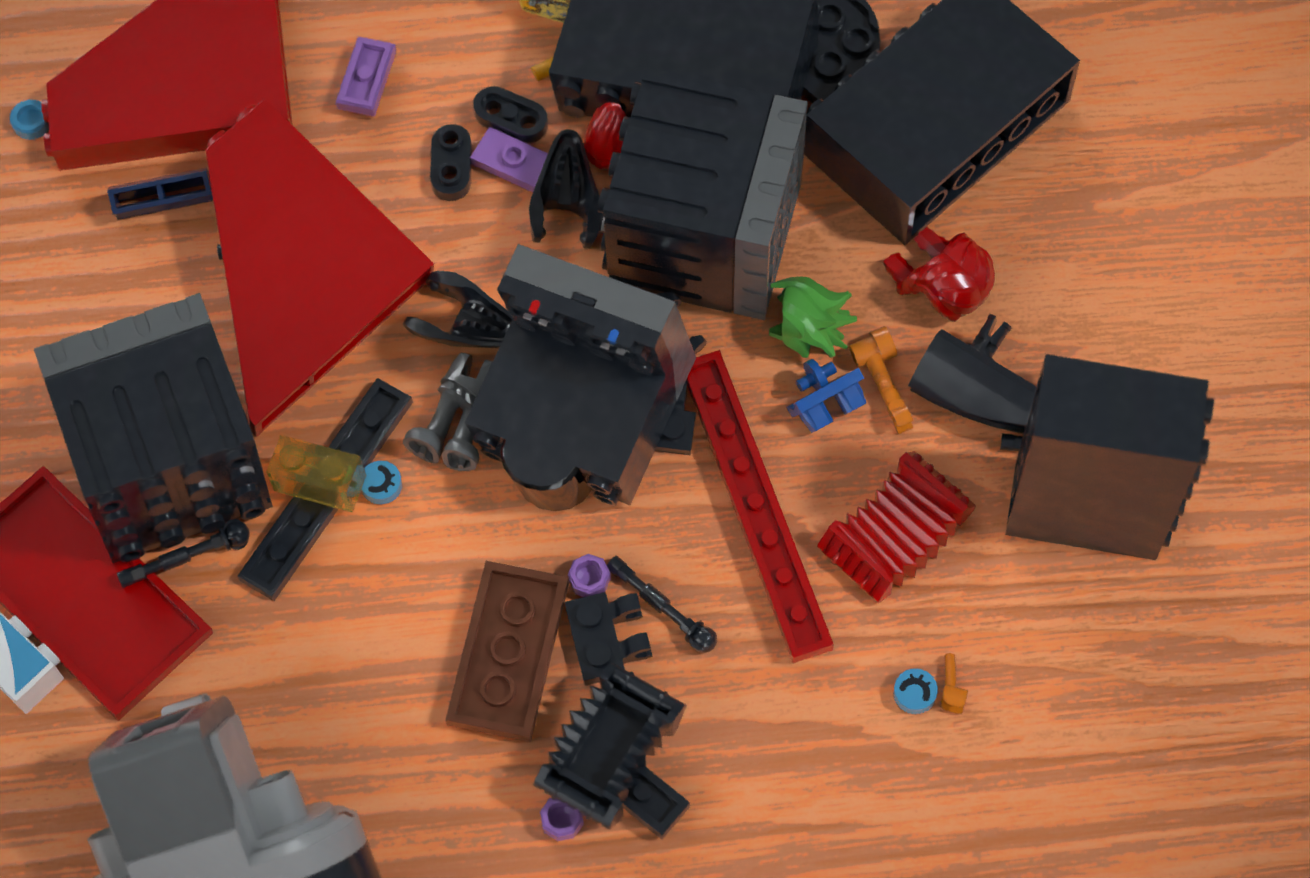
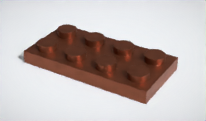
[445,561,569,742]

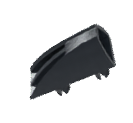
[908,314,1036,434]

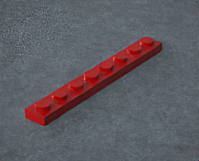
[686,350,834,663]

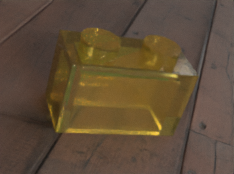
[266,435,366,513]

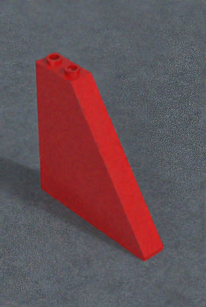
[41,0,293,171]
[205,99,434,437]

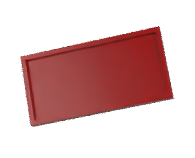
[0,465,213,721]

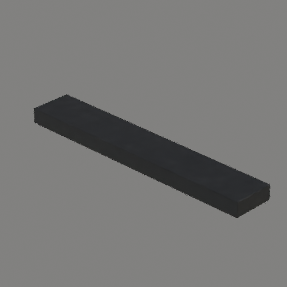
[238,378,413,601]

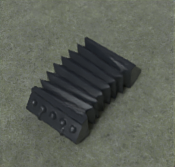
[533,662,687,830]

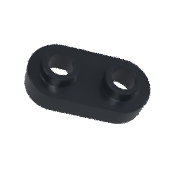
[473,86,548,143]
[430,124,472,201]

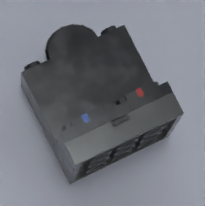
[465,244,696,511]

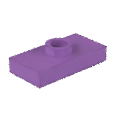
[336,36,396,117]
[470,127,548,192]

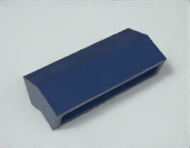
[107,167,213,220]

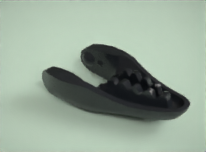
[529,129,602,249]
[403,271,513,348]

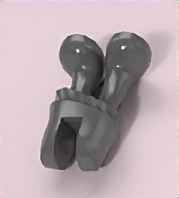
[403,352,492,471]

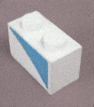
[0,612,64,714]

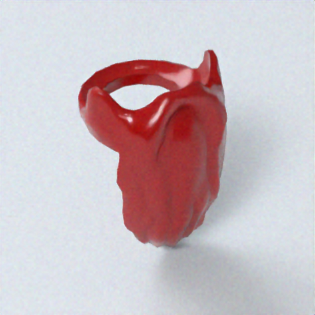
[584,102,626,170]

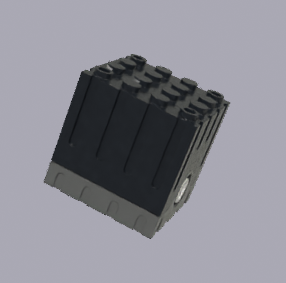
[598,67,808,321]
[34,293,273,563]

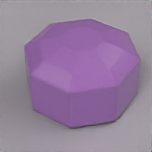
[568,554,611,597]
[540,798,584,841]

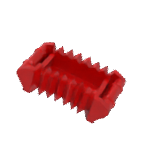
[817,451,976,603]

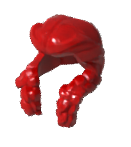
[883,227,995,322]

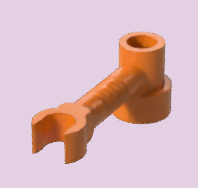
[849,326,914,434]

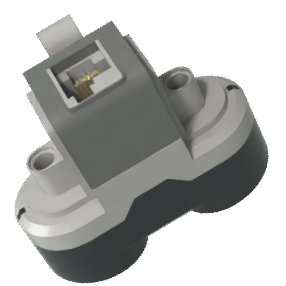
[88,693,381,878]

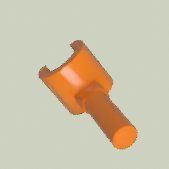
[940,653,968,714]

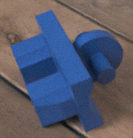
[787,359,867,433]

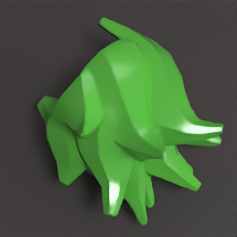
[769,276,857,358]

